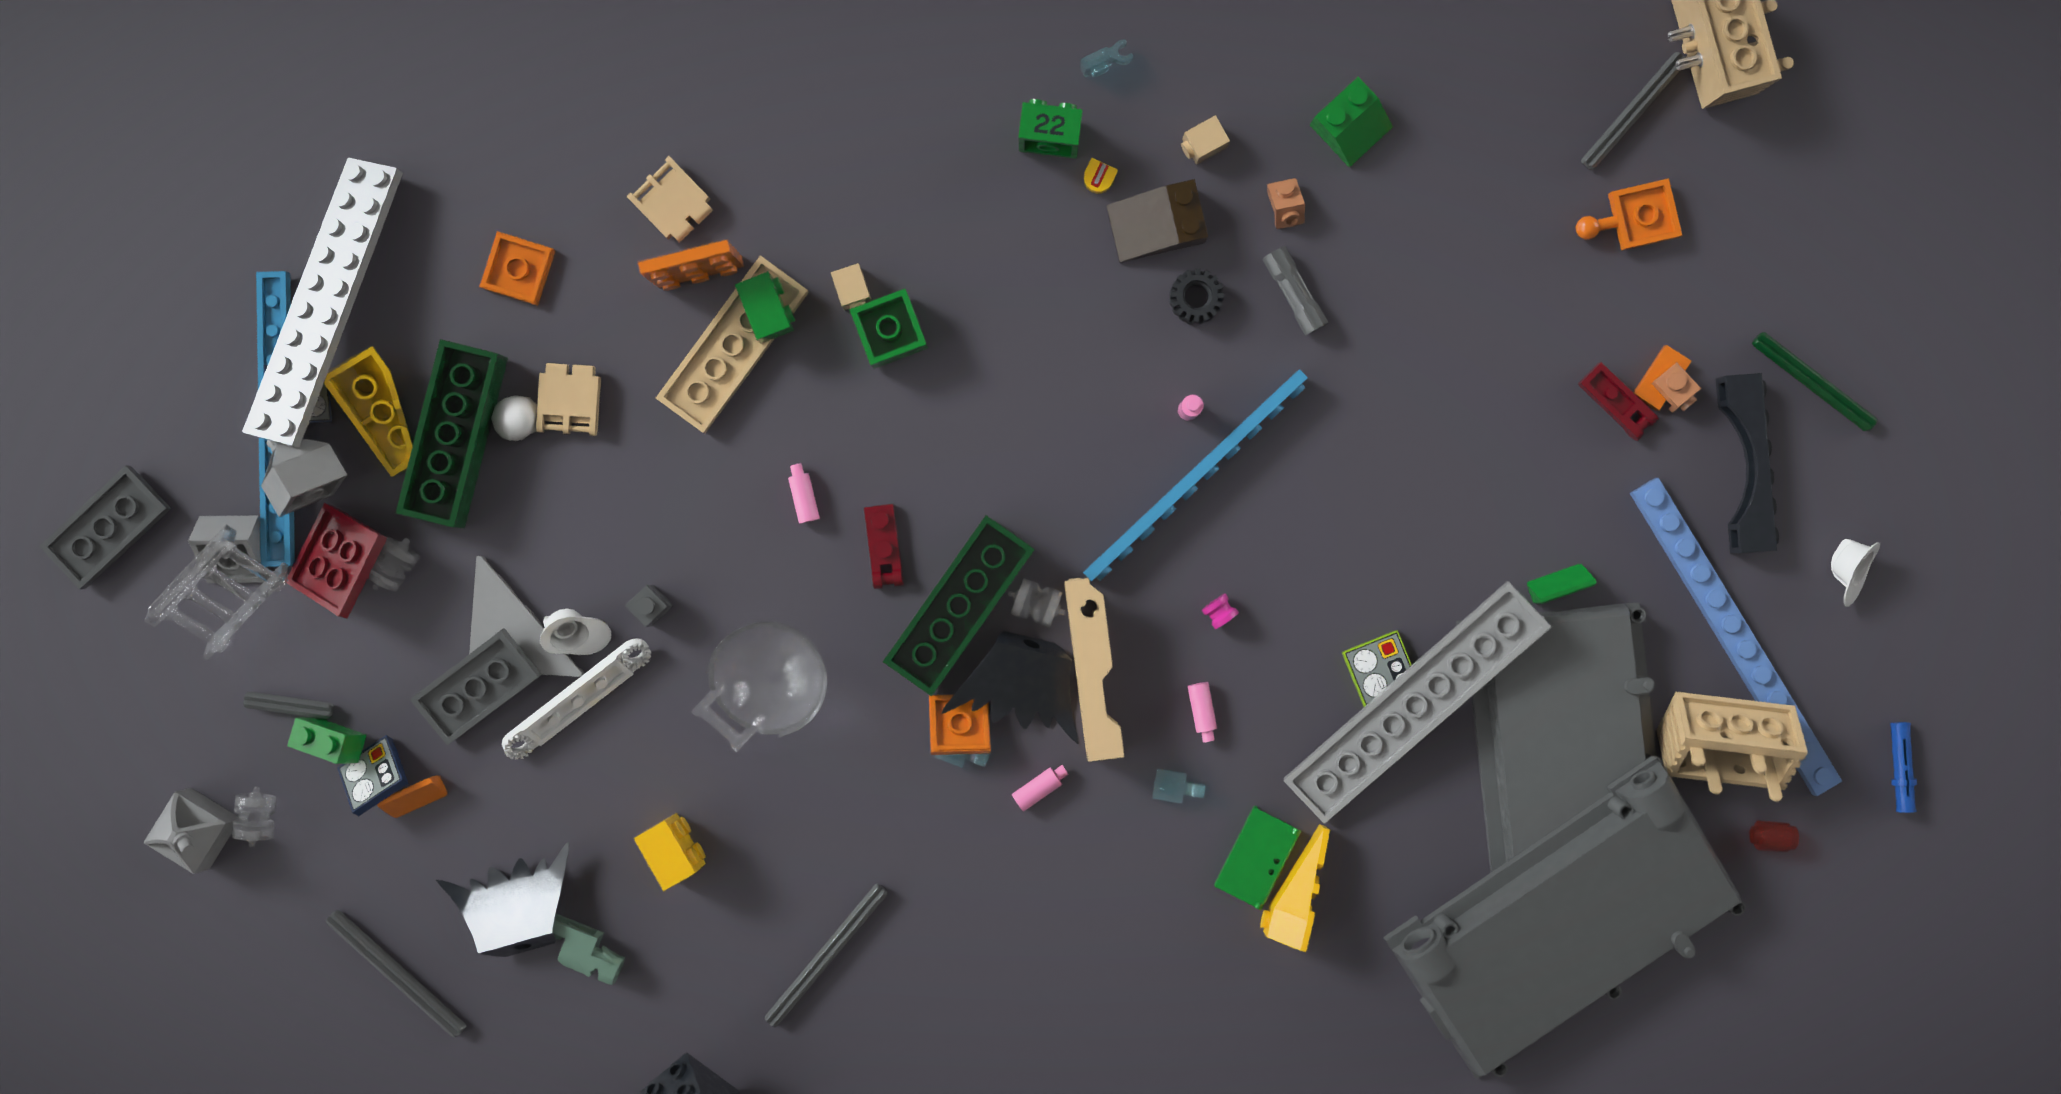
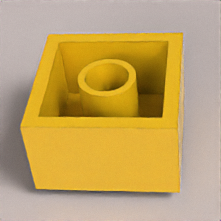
[634,813,706,891]

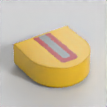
[1084,158,1118,194]

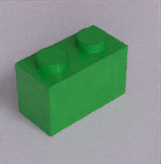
[735,271,796,344]
[287,717,367,764]

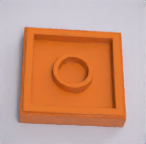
[479,231,556,306]
[929,695,991,755]

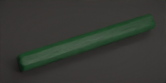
[1752,332,1878,431]

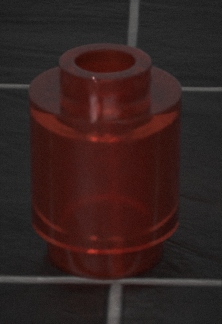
[1749,820,1799,852]

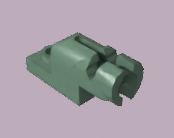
[552,913,625,985]

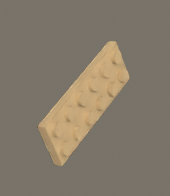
[656,256,809,434]

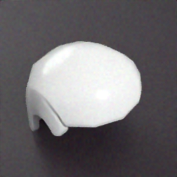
[491,395,537,441]

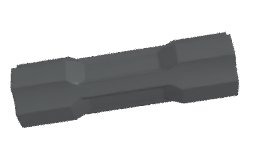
[1262,246,1329,336]

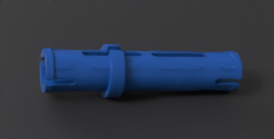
[1890,722,1917,813]

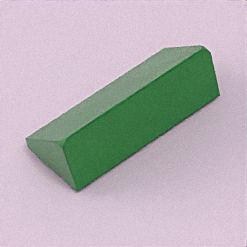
[1527,564,1597,604]

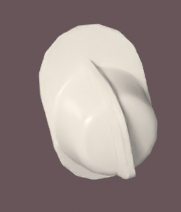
[1831,539,1880,607]
[540,608,611,655]

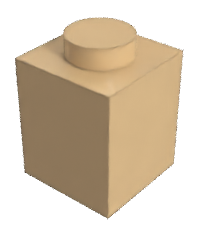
[1181,115,1230,165]
[831,263,872,310]

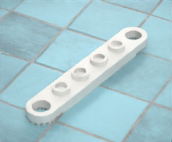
[502,638,651,760]

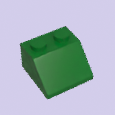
[1310,76,1393,168]

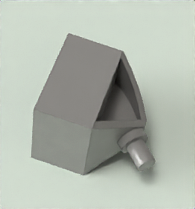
[261,439,347,517]
[143,788,241,874]

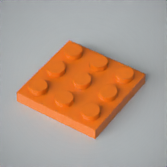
[638,240,744,291]

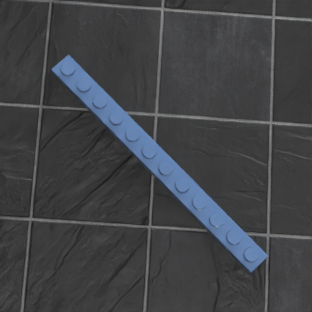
[1630,477,1842,796]

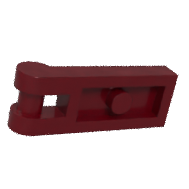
[1577,362,1659,441]
[864,504,904,589]

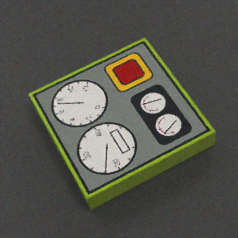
[1341,630,1412,707]

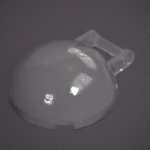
[692,621,827,751]

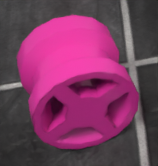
[1201,593,1239,629]

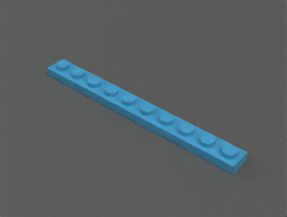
[256,271,295,567]
[1083,369,1308,581]

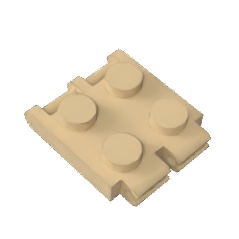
[627,156,713,243]
[536,363,601,436]

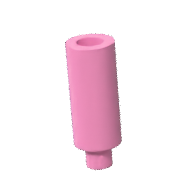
[1178,395,1203,420]
[788,463,820,524]
[1187,682,1217,742]
[1012,765,1069,812]

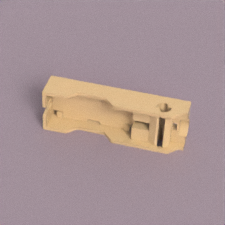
[1064,578,1124,762]

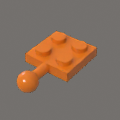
[1576,178,1683,251]

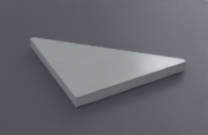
[469,556,584,677]

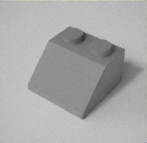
[188,515,268,583]

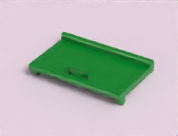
[1214,806,1301,910]

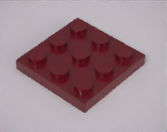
[285,503,387,619]

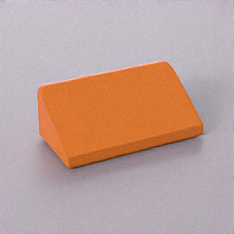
[377,775,448,818]

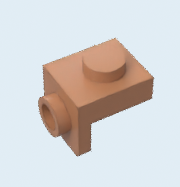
[1267,178,1305,229]
[1652,362,1701,413]

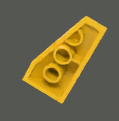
[324,346,413,477]
[1260,824,1330,952]

